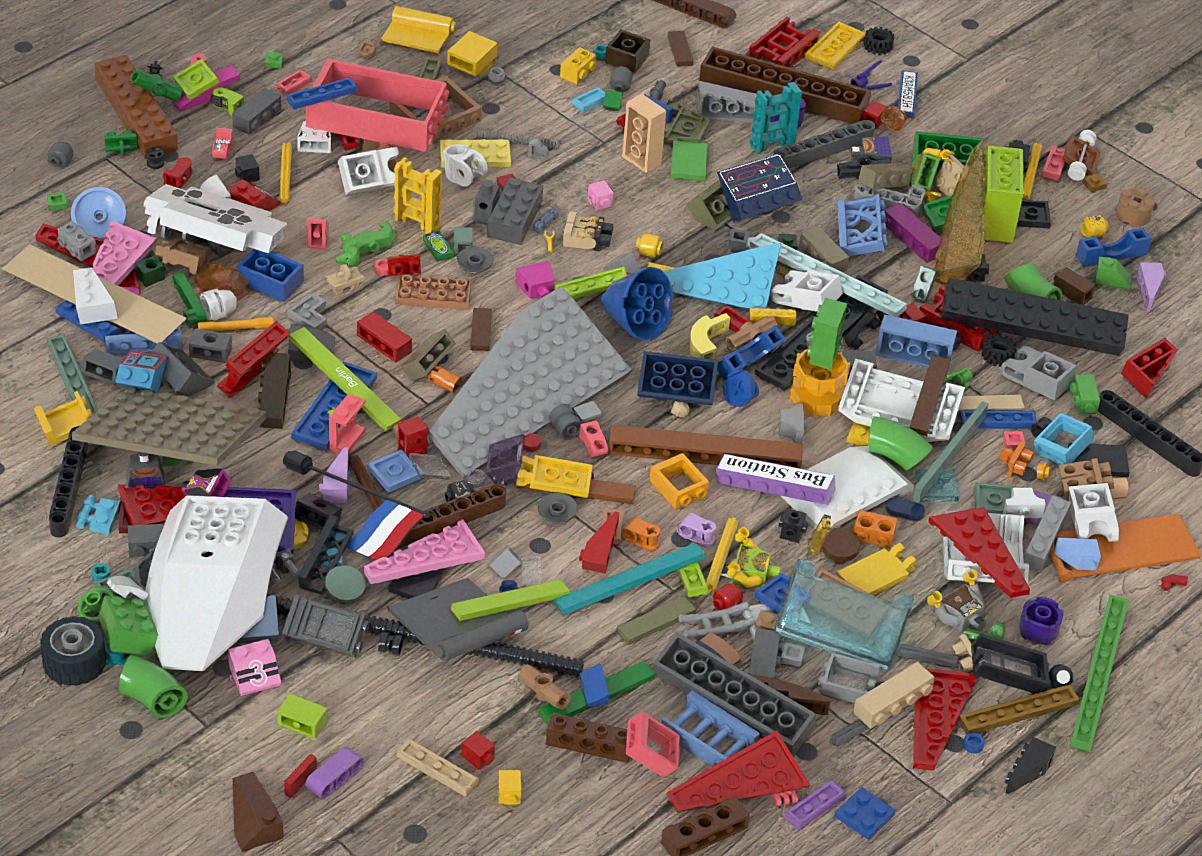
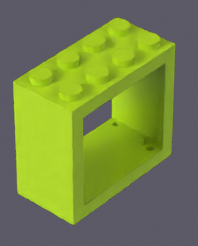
[978,145,1023,243]

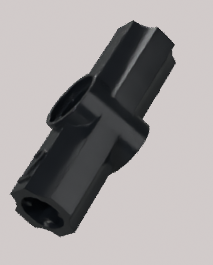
[837,157,890,179]

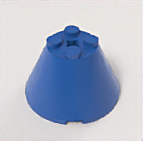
[601,267,674,341]

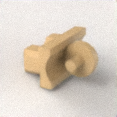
[327,264,364,295]
[952,633,973,673]

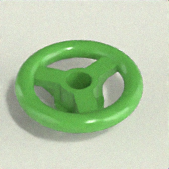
[77,587,116,623]

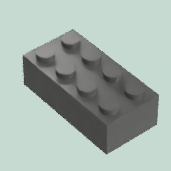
[487,177,543,245]

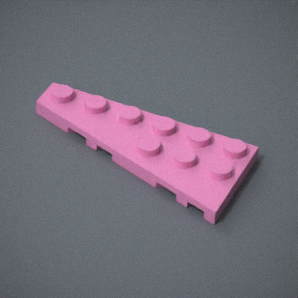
[93,221,157,286]
[364,519,485,584]

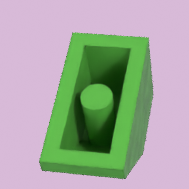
[1095,257,1131,289]

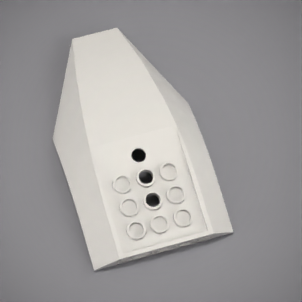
[144,496,288,671]

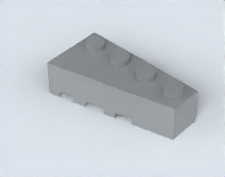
[696,81,757,122]

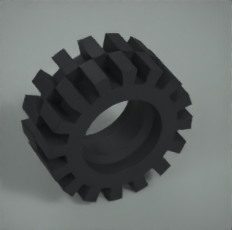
[863,27,894,55]
[981,334,1017,367]

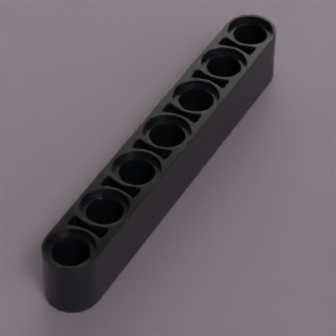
[1098,390,1202,477]
[49,426,88,537]

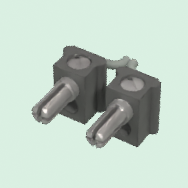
[270,549,299,584]

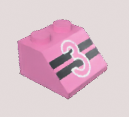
[228,639,281,696]

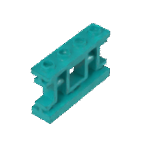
[750,82,802,154]

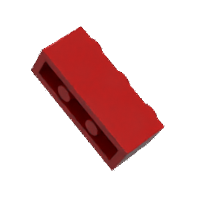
[357,311,412,363]

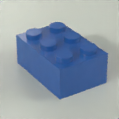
[237,249,304,302]

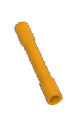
[198,316,273,332]

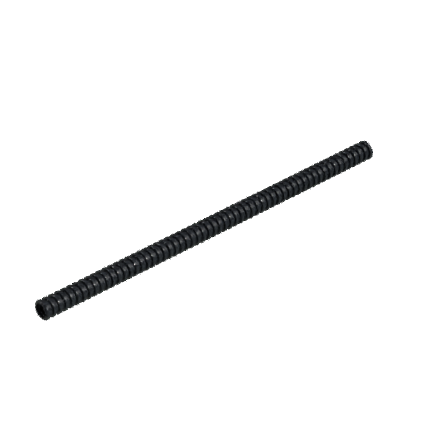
[266,594,584,677]

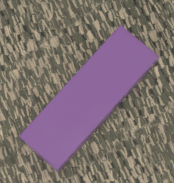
[784,780,846,830]

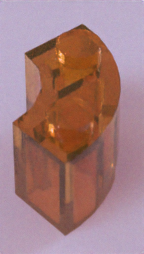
[192,264,249,296]

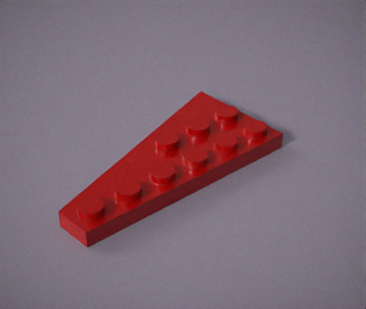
[118,484,186,525]
[928,507,1030,598]
[913,668,977,771]
[666,731,810,813]

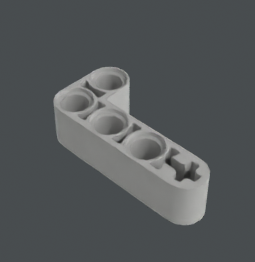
[853,184,925,218]

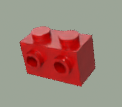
[397,416,429,461]

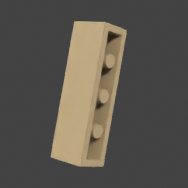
[854,662,934,729]

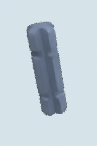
[533,207,559,232]

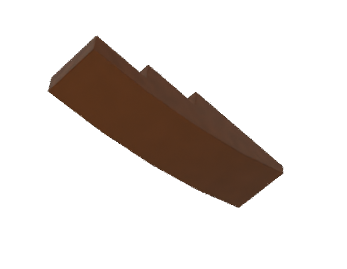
[749,674,830,715]

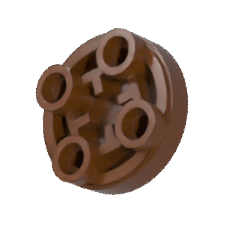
[820,528,861,565]

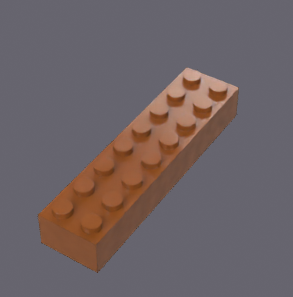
[94,55,178,159]

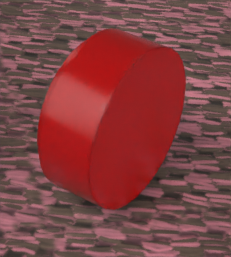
[522,433,541,452]

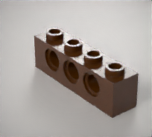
[546,713,630,763]
[661,797,750,856]

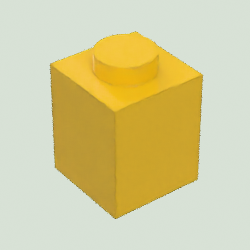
[498,770,521,805]

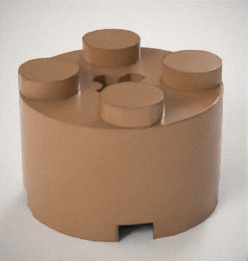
[1116,187,1155,227]

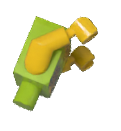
[727,527,781,588]

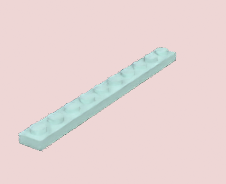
[750,233,907,317]

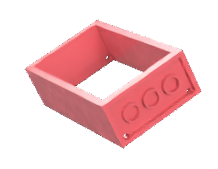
[306,59,449,152]

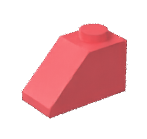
[307,218,329,249]

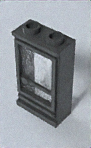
[282,595,370,658]

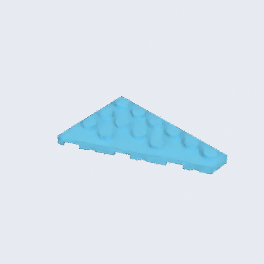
[663,243,781,310]

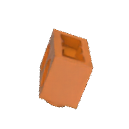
[854,510,898,548]

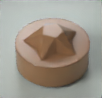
[359,41,376,59]

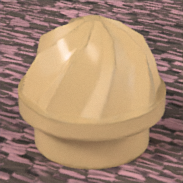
[670,401,689,418]

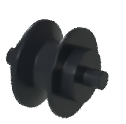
[146,61,164,77]

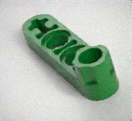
[172,271,206,326]

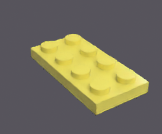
[440,139,511,168]

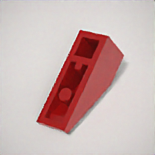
[579,511,619,574]

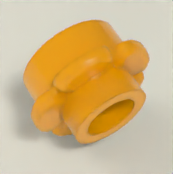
[1037,462,1052,481]

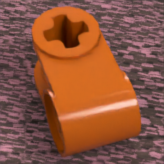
[621,517,660,551]

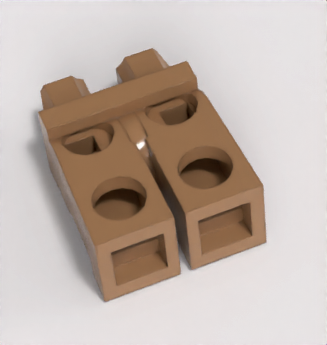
[155,237,211,274]
[1059,458,1114,501]

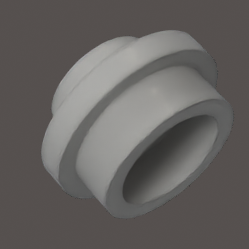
[488,67,505,82]

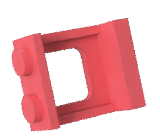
[329,393,366,454]

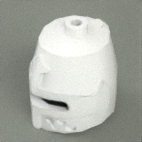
[200,289,237,321]

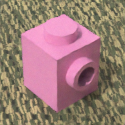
[588,181,614,211]

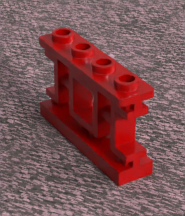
[749,17,820,68]
[919,284,999,352]
[217,321,290,398]

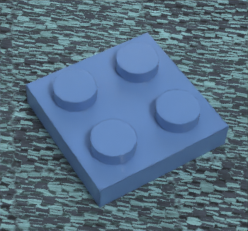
[368,449,422,493]

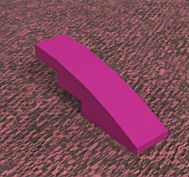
[172,65,240,112]

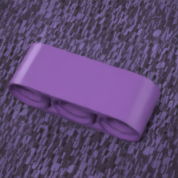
[305,746,365,799]

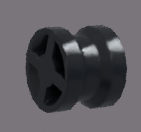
[146,147,164,169]
[1031,417,1052,438]

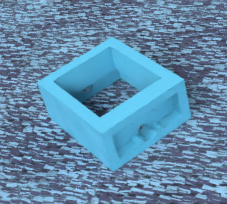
[1034,413,1093,465]

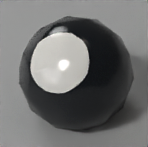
[1049,664,1073,688]

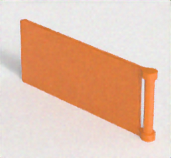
[1050,514,1201,582]

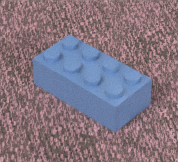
[875,314,957,372]

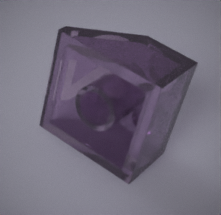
[486,434,525,486]

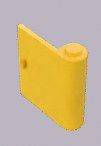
[381,5,456,53]

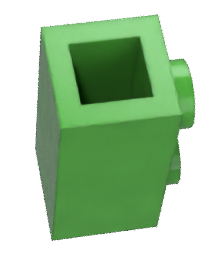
[1070,374,1100,414]

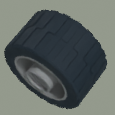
[40,616,106,686]

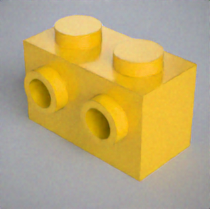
[560,47,597,84]

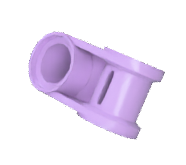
[677,513,716,547]

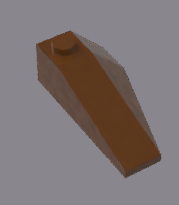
[233,772,284,852]

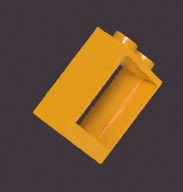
[649,453,709,510]

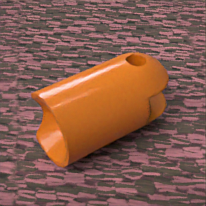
[427,366,462,393]

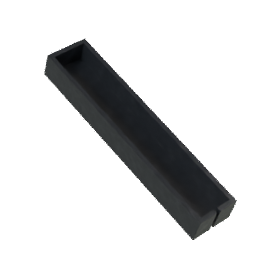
[940,278,1129,356]

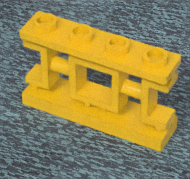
[394,157,442,234]

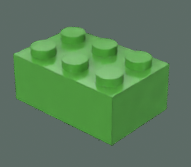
[808,298,847,369]
[98,596,158,656]

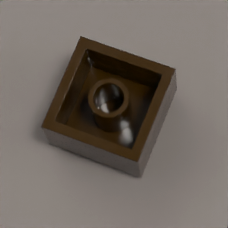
[605,29,651,73]

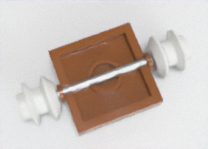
[1062,130,1100,181]

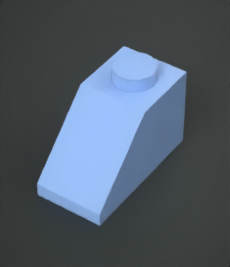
[1054,538,1101,570]

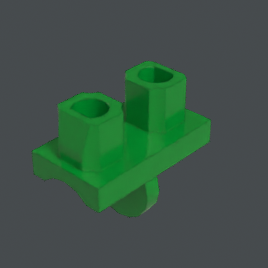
[104,130,137,155]

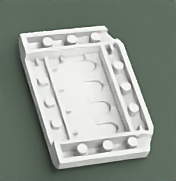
[838,359,965,442]
[781,446,914,536]

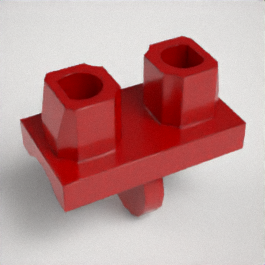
[387,254,421,276]

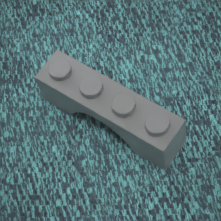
[1024,495,1071,573]

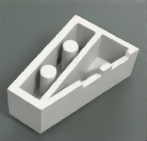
[73,268,118,324]

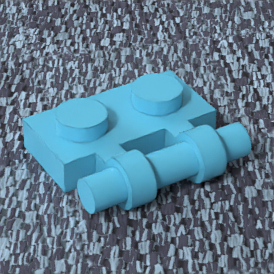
[76,495,121,535]

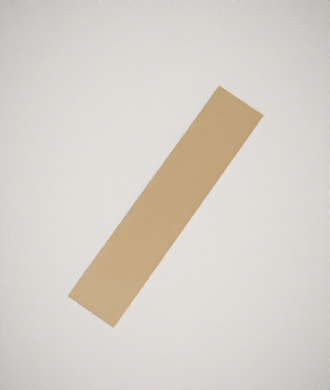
[2,244,187,344]

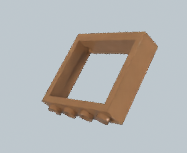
[390,76,482,141]

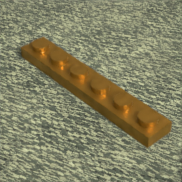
[958,685,1080,734]

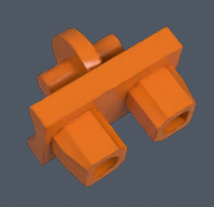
[999,441,1034,477]

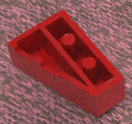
[1121,338,1178,398]

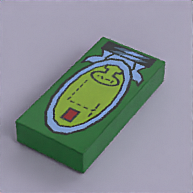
[423,230,453,261]

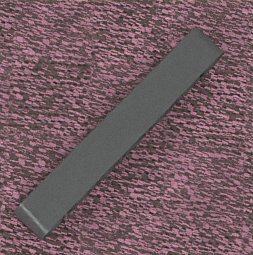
[773,120,875,169]

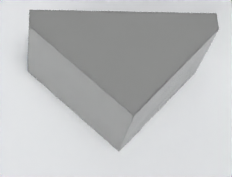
[604,252,641,273]

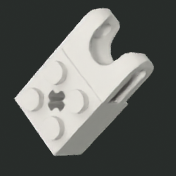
[338,147,399,195]
[770,270,843,311]
[1069,483,1119,542]

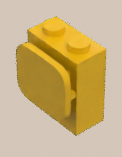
[447,31,498,76]

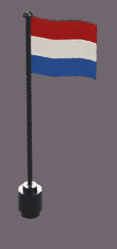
[283,450,430,560]

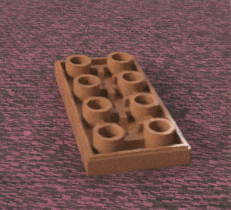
[395,275,472,310]

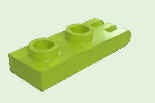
[678,562,708,597]

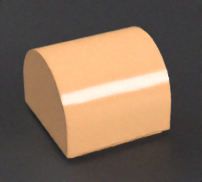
[1109,477,1128,498]

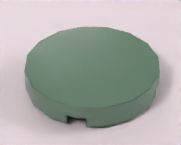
[325,565,366,604]

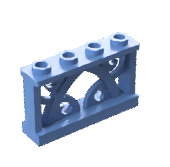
[837,194,888,259]

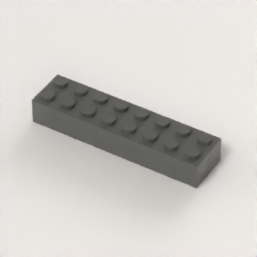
[653,632,817,757]

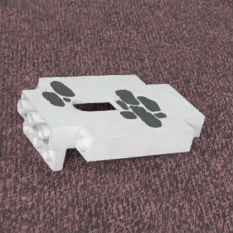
[144,184,288,253]

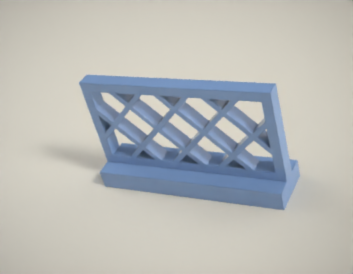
[105,321,183,355]

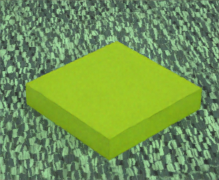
[173,59,219,100]

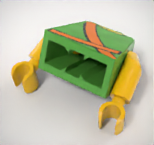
[910,148,955,202]

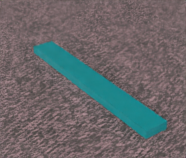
[554,543,706,615]

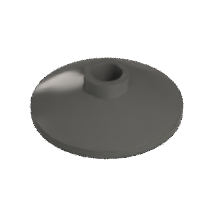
[457,247,493,272]
[538,493,577,523]

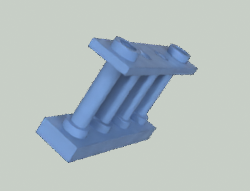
[661,690,760,767]

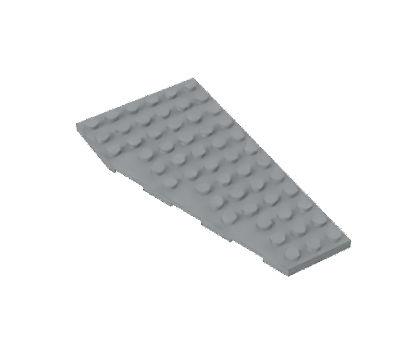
[427,286,632,478]

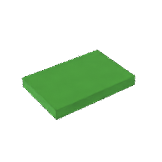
[670,140,708,181]

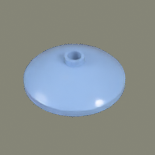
[71,187,126,239]

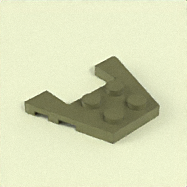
[663,97,711,143]

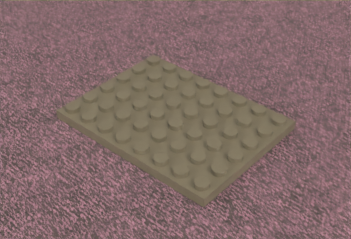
[72,387,267,466]

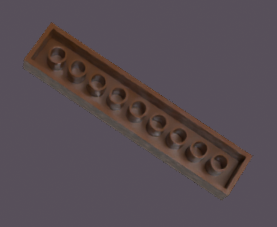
[699,46,871,124]

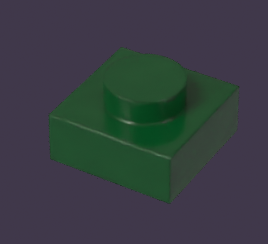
[778,234,798,250]

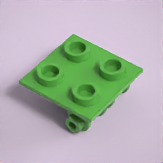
[964,622,1007,641]

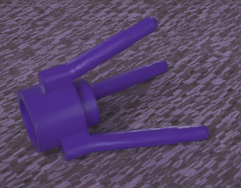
[850,60,892,90]

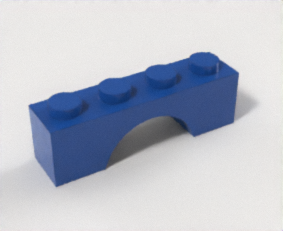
[1076,227,1151,267]
[717,325,786,381]

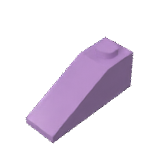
[1137,262,1166,312]
[319,447,348,503]

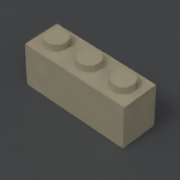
[858,163,913,189]
[799,226,849,272]
[401,329,456,381]

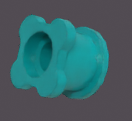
[105,643,127,666]

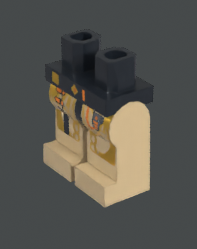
[563,211,614,251]

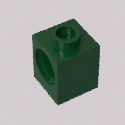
[135,256,166,287]

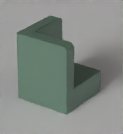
[454,227,472,254]

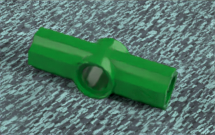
[130,69,182,101]

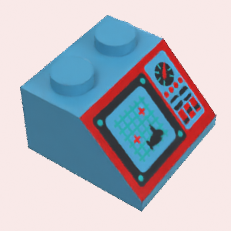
[115,350,167,393]

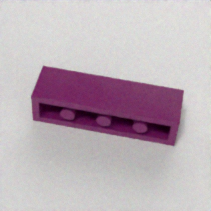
[883,203,946,263]

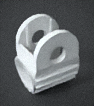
[443,144,488,187]

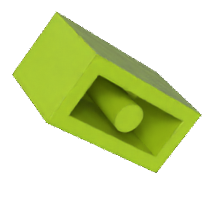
[277,693,327,739]

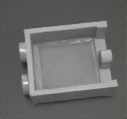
[818,653,880,703]

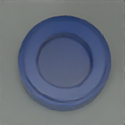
[963,733,985,754]

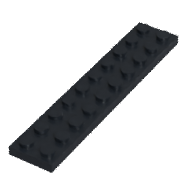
[754,275,888,391]

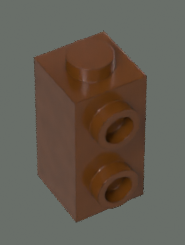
[1053,267,1095,305]

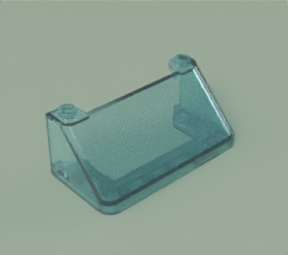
[775,558,914,669]

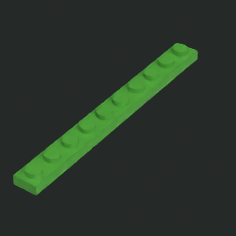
[1070,595,1129,752]

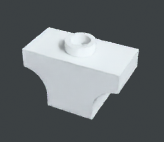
[1003,488,1046,518]

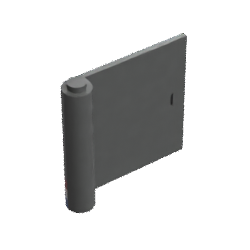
[388,578,528,661]

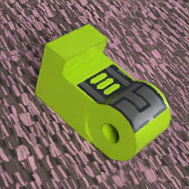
[213,88,245,116]

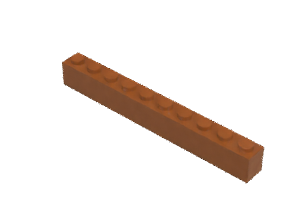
[608,424,803,469]

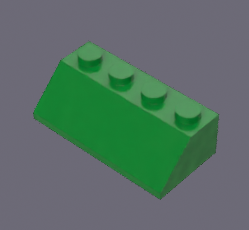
[912,131,984,166]

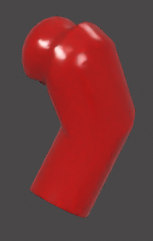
[1161,574,1188,590]

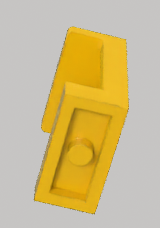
[34,391,93,446]

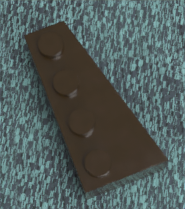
[258,352,292,429]

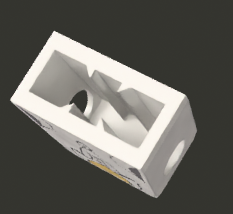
[297,121,331,153]

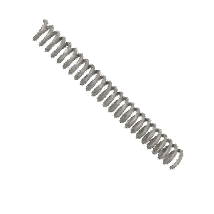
[475,129,561,149]

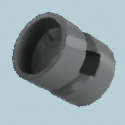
[549,404,582,440]

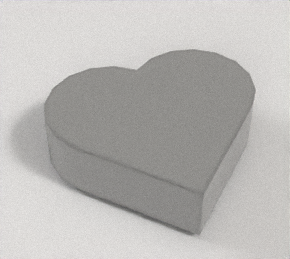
[528,139,549,159]

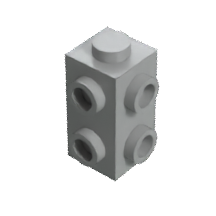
[57,221,96,261]

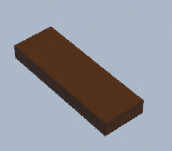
[668,31,693,67]
[470,308,492,351]

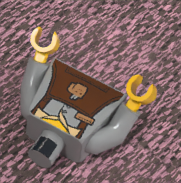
[927,569,986,631]

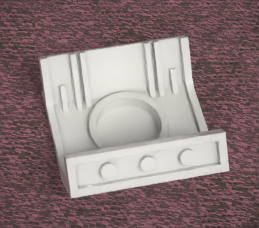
[943,510,1029,584]

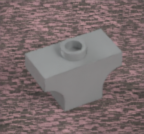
[779,403,807,444]

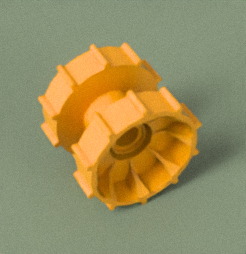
[789,349,850,417]

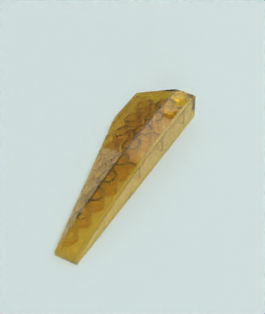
[933,139,986,285]

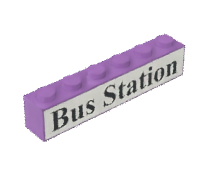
[716,454,836,505]

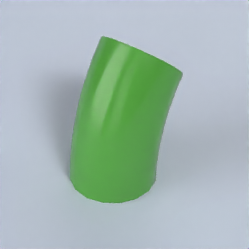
[1004,264,1062,301]
[869,416,933,471]
[119,655,188,718]

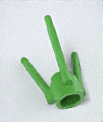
[943,367,972,390]

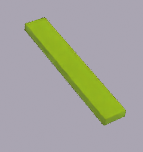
[451,579,570,621]

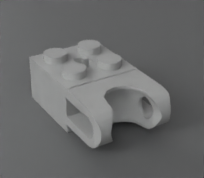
[1001,346,1077,400]

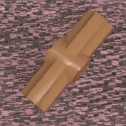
[725,315,778,352]
[518,664,571,710]

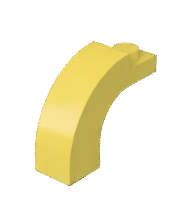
[689,313,730,360]

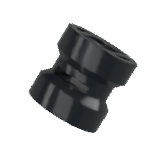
[378,631,404,656]

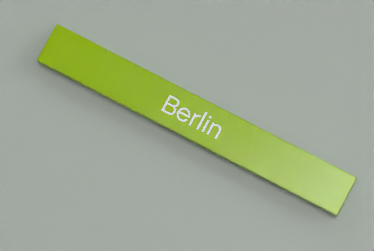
[289,327,401,431]

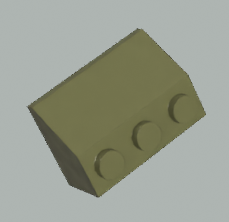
[686,180,732,231]

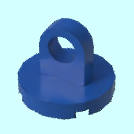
[723,369,759,407]

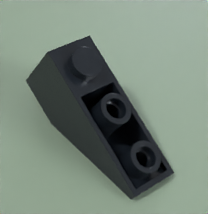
[1005,737,1056,794]

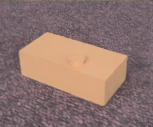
[622,94,666,173]

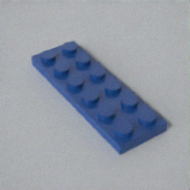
[291,361,377,450]

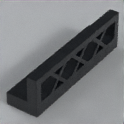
[298,515,354,595]

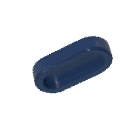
[886,497,925,521]

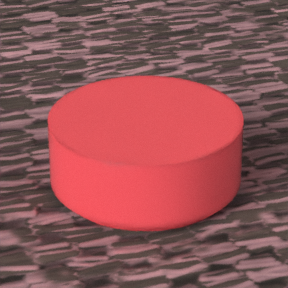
[374,259,388,276]

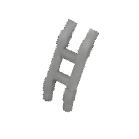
[679,601,756,639]

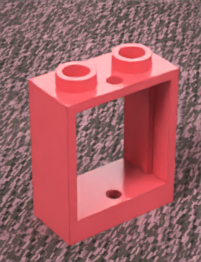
[626,711,680,778]

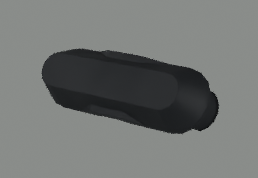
[844,311,881,350]

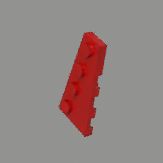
[35,223,105,268]

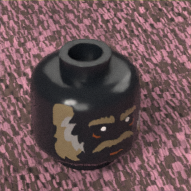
[444,480,475,502]

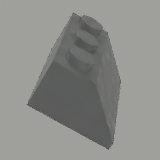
[151,342,215,396]

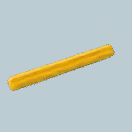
[279,142,292,204]
[1022,143,1042,200]
[706,517,739,592]

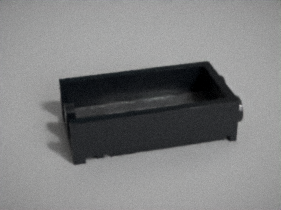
[971,633,1051,694]

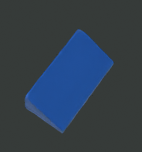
[580,664,609,707]

